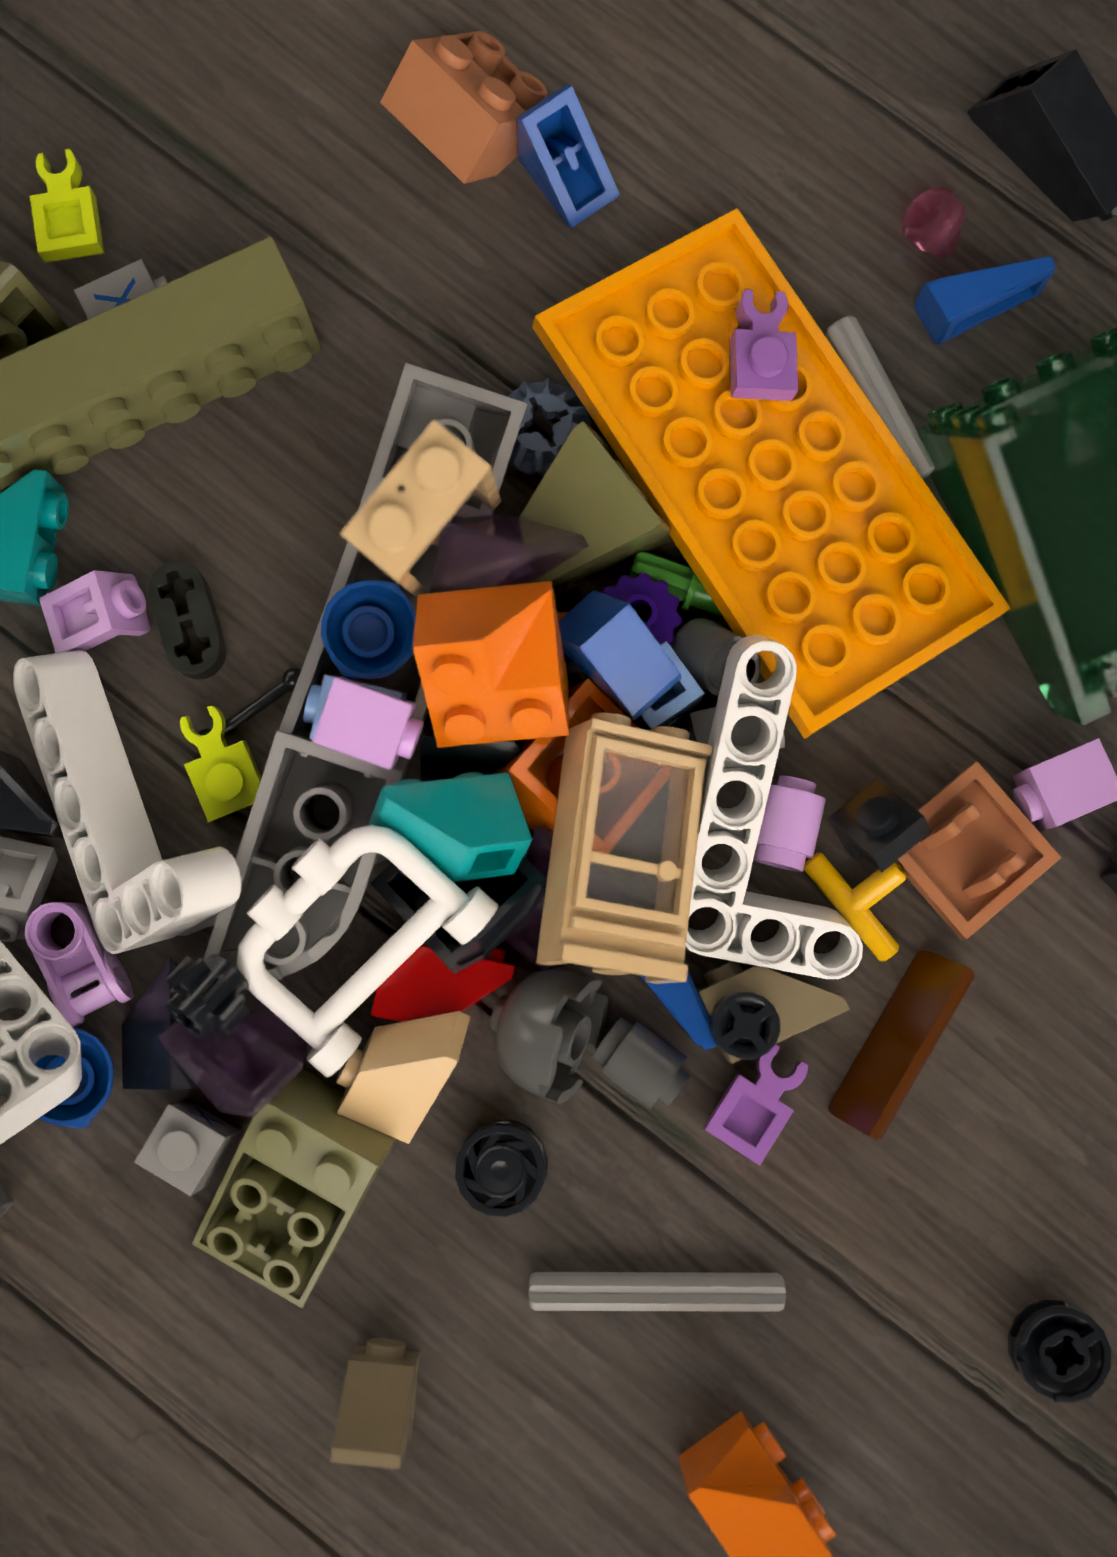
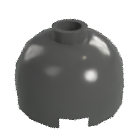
[491,968,608,1104]

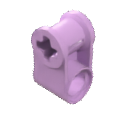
[24,902,133,1028]

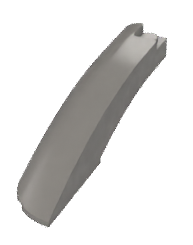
[203,363,527,981]

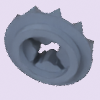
[507,377,591,476]

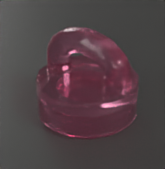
[902,187,965,258]

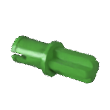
[629,551,723,616]

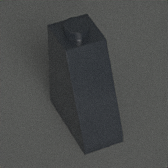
[967,49,1117,222]

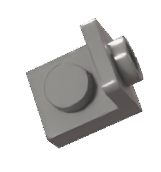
[0,837,58,942]

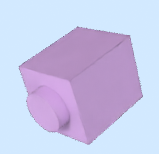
[312,677,424,770]
[1012,738,1117,832]

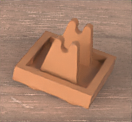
[895,761,1062,940]

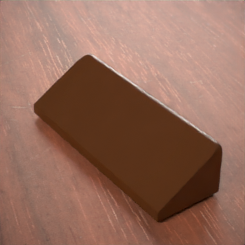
[828,950,975,1141]

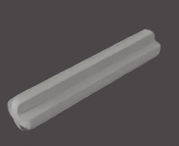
[826,316,935,479]

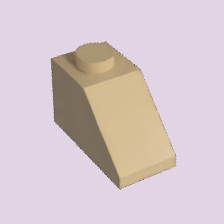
[336,1011,471,1144]

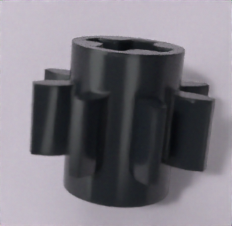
[165,954,250,1038]

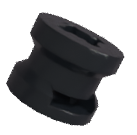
[709,992,780,1059]

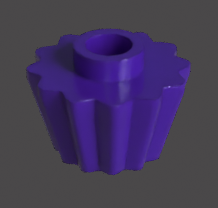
[603,573,682,645]

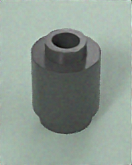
[671,618,760,696]
[592,1017,691,1109]

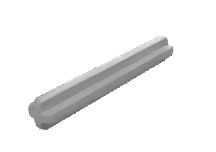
[529,1272,786,1312]

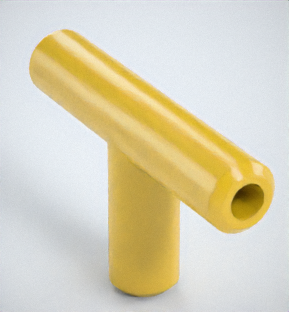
[804,852,906,962]

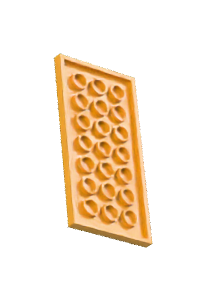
[532,208,1011,739]

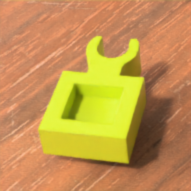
[30,149,104,263]
[180,706,261,822]

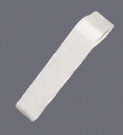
[686,635,863,979]
[13,650,241,954]
[0,941,82,1144]

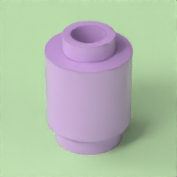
[753,775,826,872]

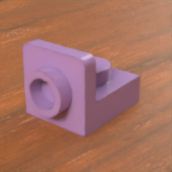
[39,570,151,653]

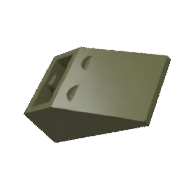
[192,1063,396,1308]

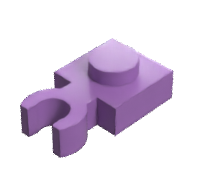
[729,289,798,401]
[703,1044,808,1166]

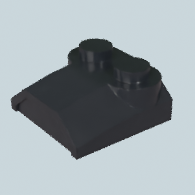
[370,856,547,974]

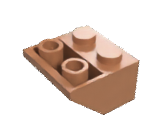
[380,31,547,184]

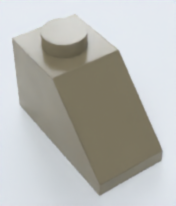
[697,961,850,1064]
[330,1338,420,1469]

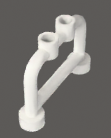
[237,825,498,1078]

